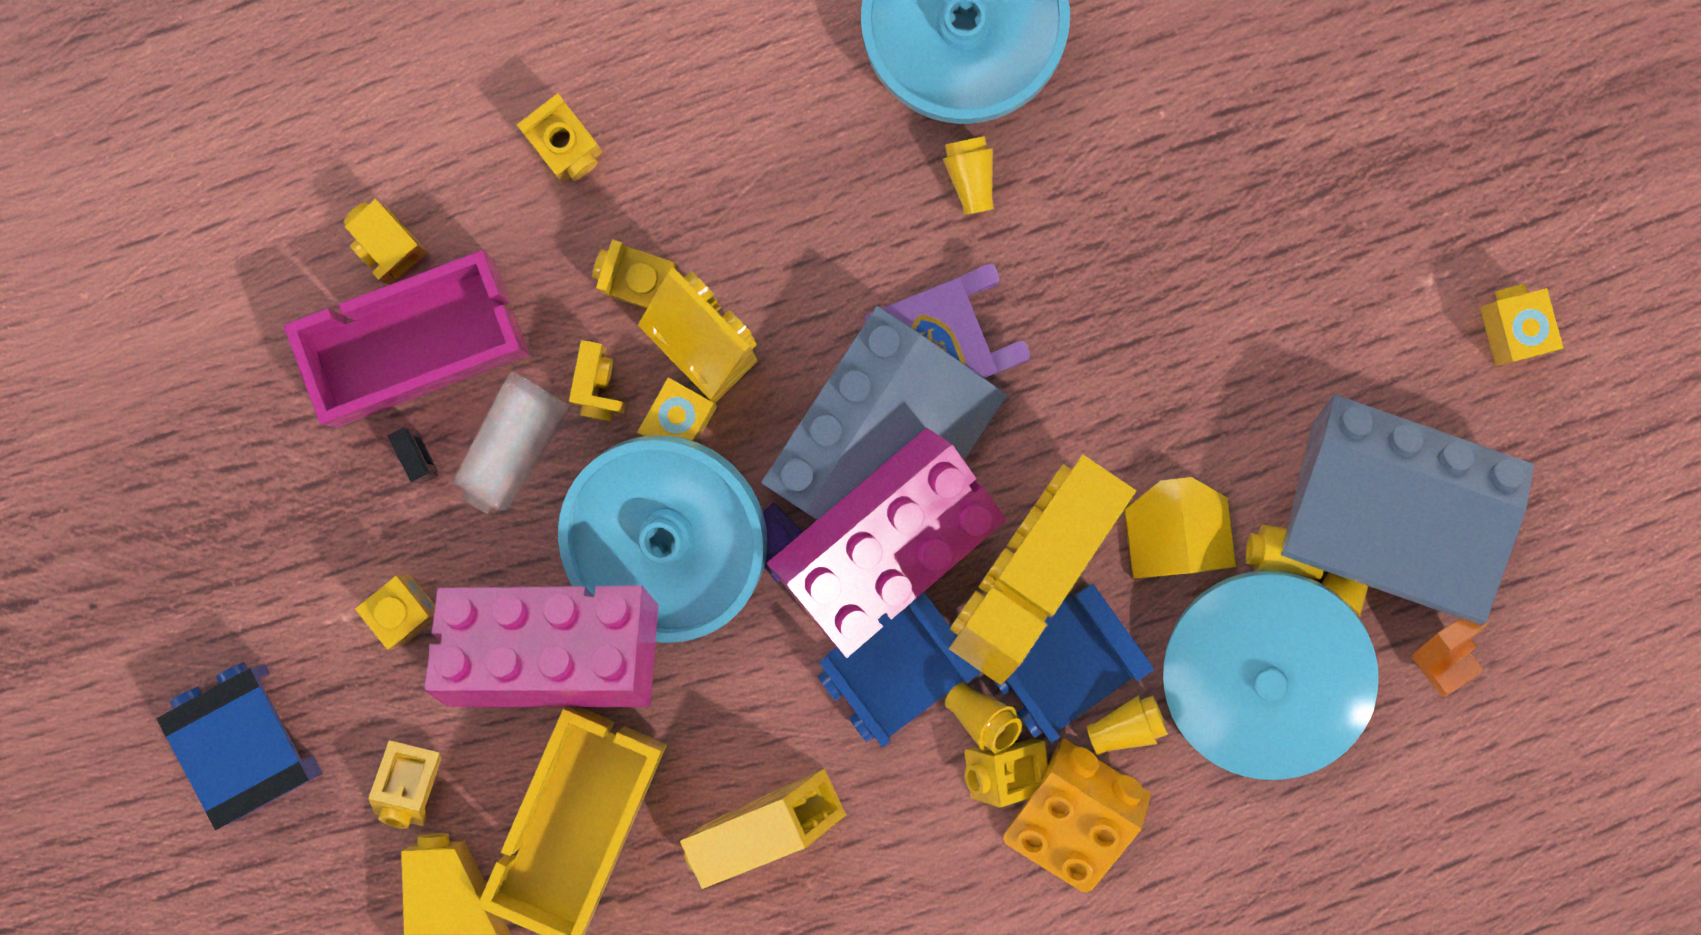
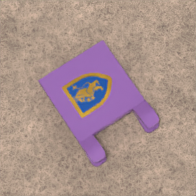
[865,264,1030,378]

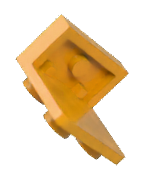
[1003,738,1151,892]

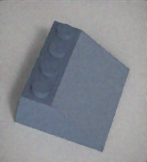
[761,306,1007,520]
[1281,394,1534,626]

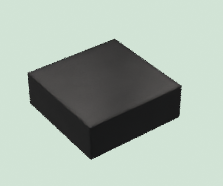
[387,427,439,484]

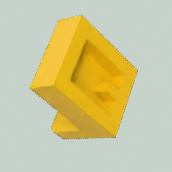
[592,239,677,309]
[569,340,627,422]
[964,738,1048,808]
[368,740,441,829]

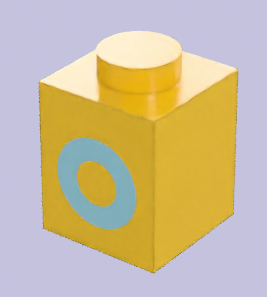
[1480,283,1564,366]
[637,378,717,442]
[355,574,435,650]

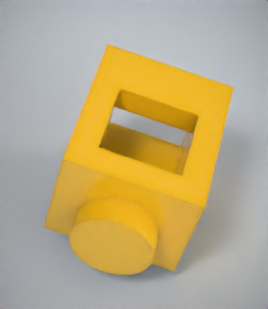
[517,93,603,183]
[343,198,429,285]

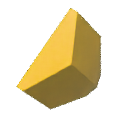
[1124,477,1236,579]

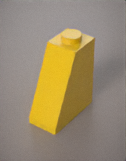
[680,768,846,889]
[401,833,511,935]

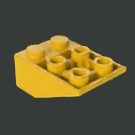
[638,267,758,403]

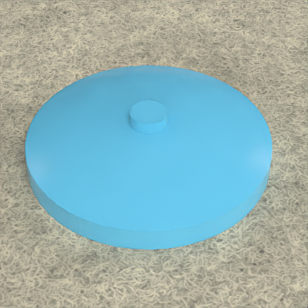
[861,0,1070,124]
[558,435,767,643]
[1163,570,1379,780]

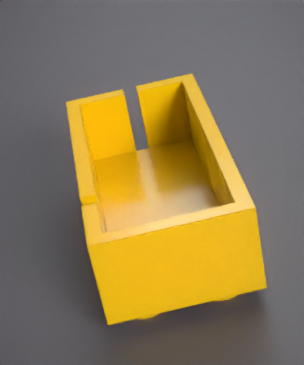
[949,454,1136,685]
[477,707,667,935]

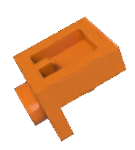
[1411,618,1488,697]

